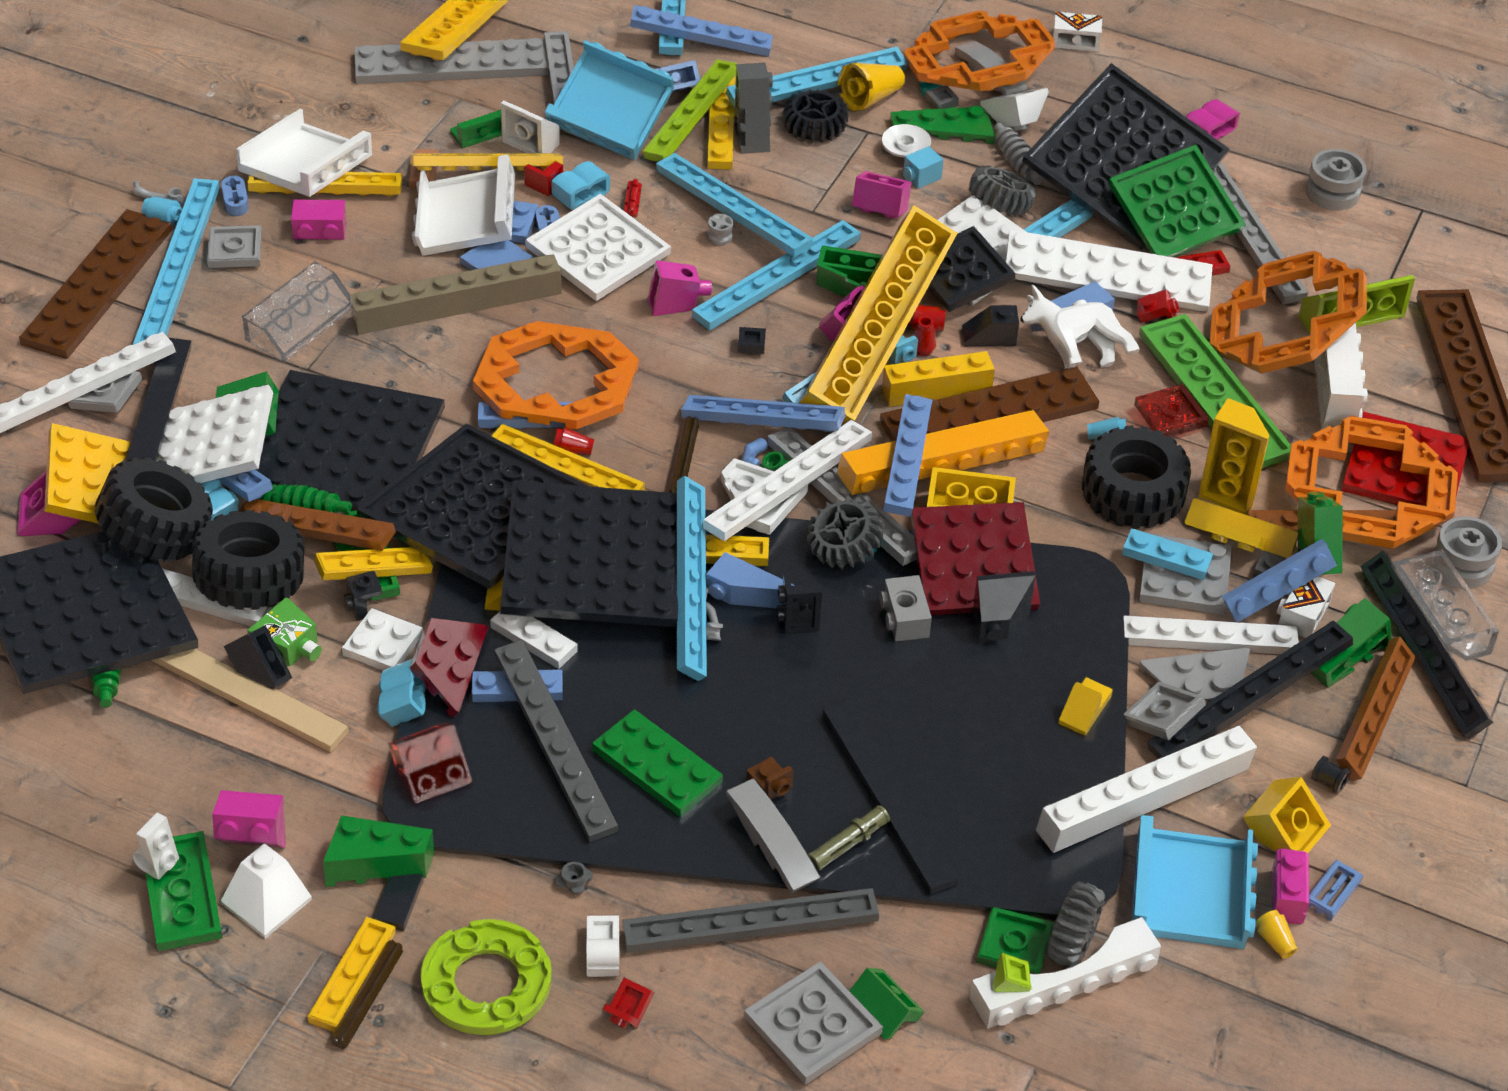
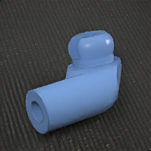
[741,438,768,466]

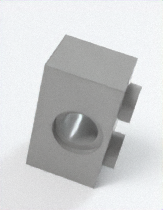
[880,575,932,641]

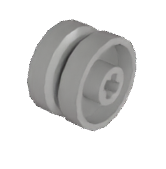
[1306,149,1367,211]
[1432,516,1502,589]

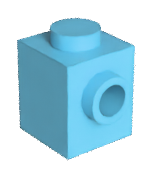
[903,146,944,189]

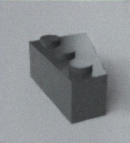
[734,62,773,154]

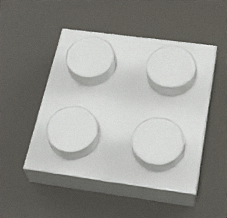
[342,608,423,671]

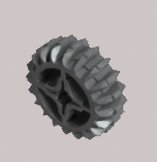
[968,165,1036,216]
[807,496,884,570]
[1047,881,1105,968]

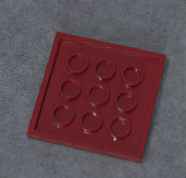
[911,502,1040,615]

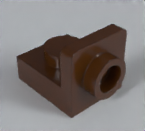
[746,757,794,800]

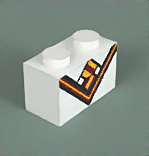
[1053,12,1102,52]
[1277,576,1336,638]

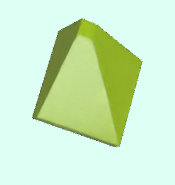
[993,953,1032,992]

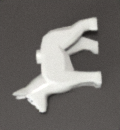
[1020,285,1140,369]

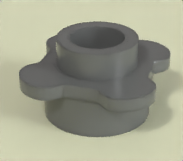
[556,862,593,894]

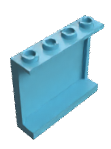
[545,40,674,161]
[1131,815,1258,949]

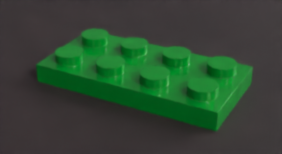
[592,709,723,817]
[145,831,223,951]

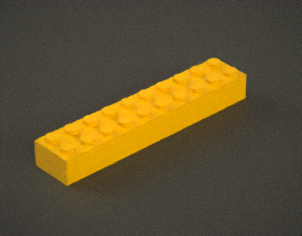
[799,205,957,427]

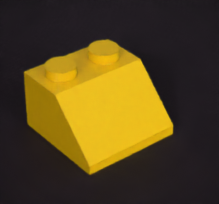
[1243,777,1331,853]

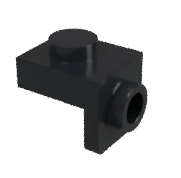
[344,571,382,621]

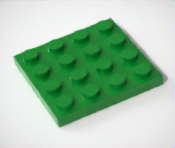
[1108,145,1246,257]

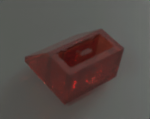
[388,723,473,804]

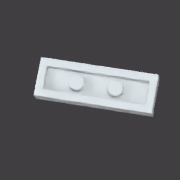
[490,612,577,669]

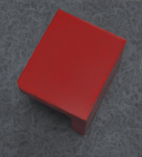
[524,161,563,197]

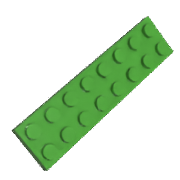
[1139,314,1291,468]

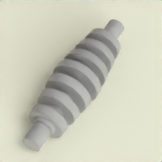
[994,123,1043,185]

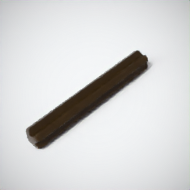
[668,416,699,493]
[331,940,403,1049]

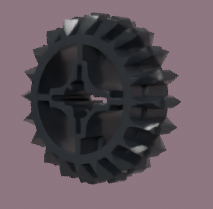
[783,88,849,143]

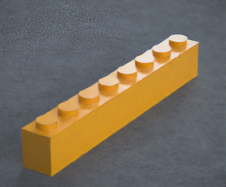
[837,410,1049,495]

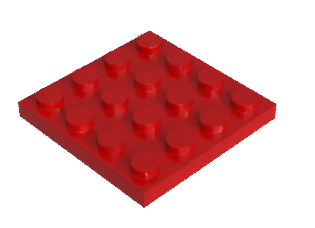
[1341,411,1468,506]

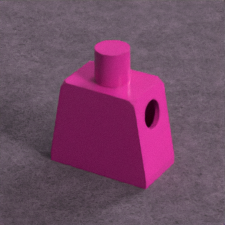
[647,261,712,316]

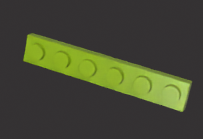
[642,59,737,162]

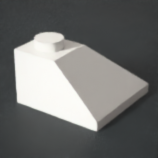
[980,88,1049,131]
[501,101,560,153]
[221,843,312,939]

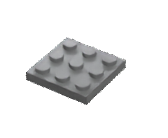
[1139,533,1232,615]
[744,961,883,1085]

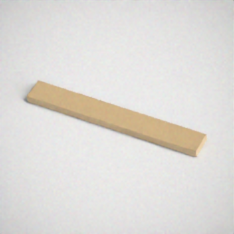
[150,649,349,753]

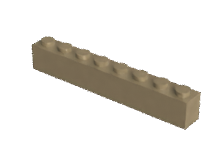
[350,254,562,335]

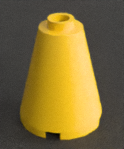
[837,62,905,111]

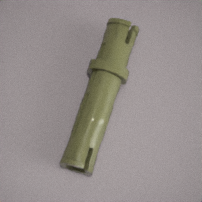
[808,805,890,872]

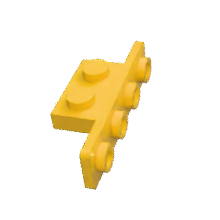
[1185,498,1299,559]

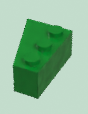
[816,245,882,297]
[1311,598,1392,688]
[323,815,434,887]

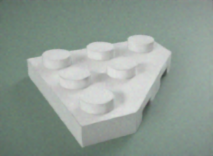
[721,458,808,535]

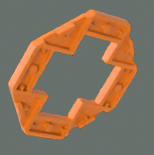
[904,10,1055,91]
[1210,251,1367,374]
[473,321,639,429]
[1285,416,1458,549]

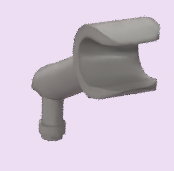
[133,181,183,207]
[706,588,723,641]

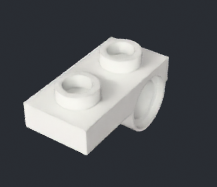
[132,813,179,880]
[587,916,619,977]

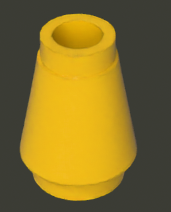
[1256,910,1298,959]

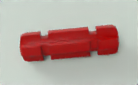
[623,179,642,217]

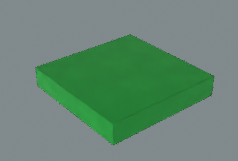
[976,907,1054,974]

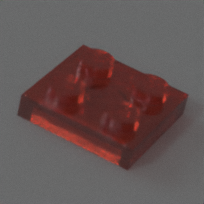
[1134,384,1209,437]

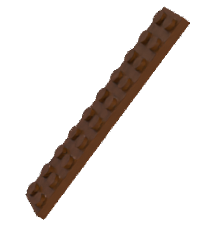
[1416,289,1508,482]

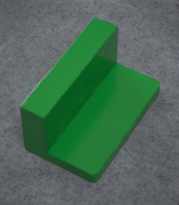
[450,110,502,149]
[849,968,925,1040]

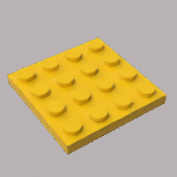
[44,423,131,524]

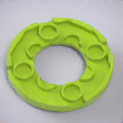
[421,919,552,1035]

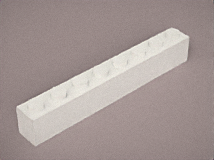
[1036,726,1257,853]

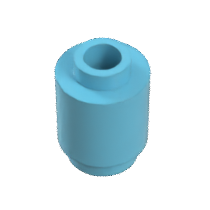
[142,196,182,226]

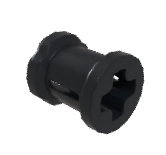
[1311,756,1351,794]

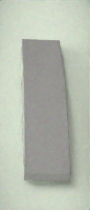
[955,41,1027,95]
[726,779,820,894]

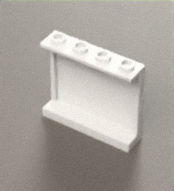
[236,109,372,197]
[412,154,515,256]

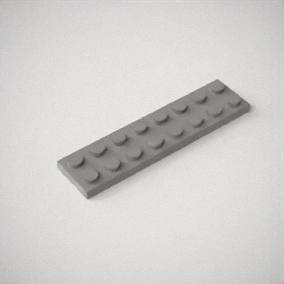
[355,38,549,84]

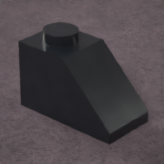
[962,305,1019,347]
[224,625,293,689]

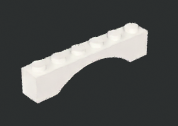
[969,917,1161,1029]

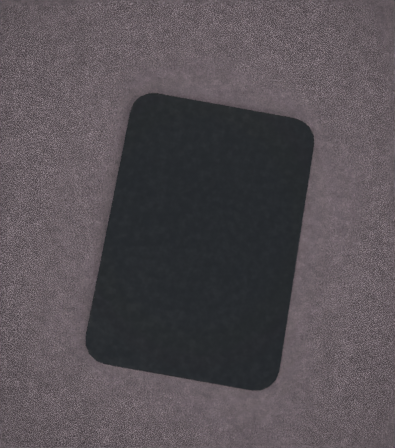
[383,510,1130,918]

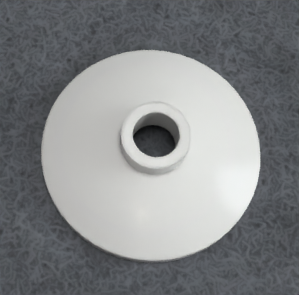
[882,124,931,158]

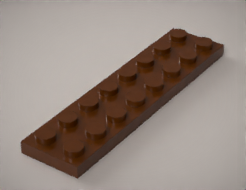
[19,209,173,359]
[880,366,1100,442]

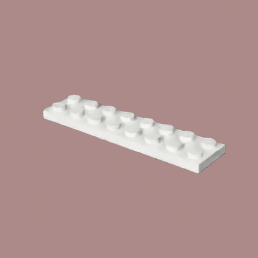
[1005,229,1213,312]

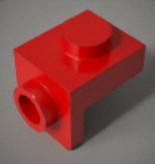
[1137,289,1180,323]
[602,977,655,1029]

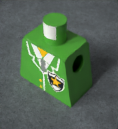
[247,597,322,666]

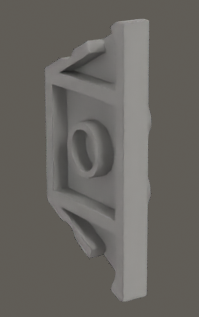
[1139,647,1250,703]

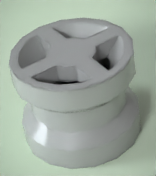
[708,214,733,246]

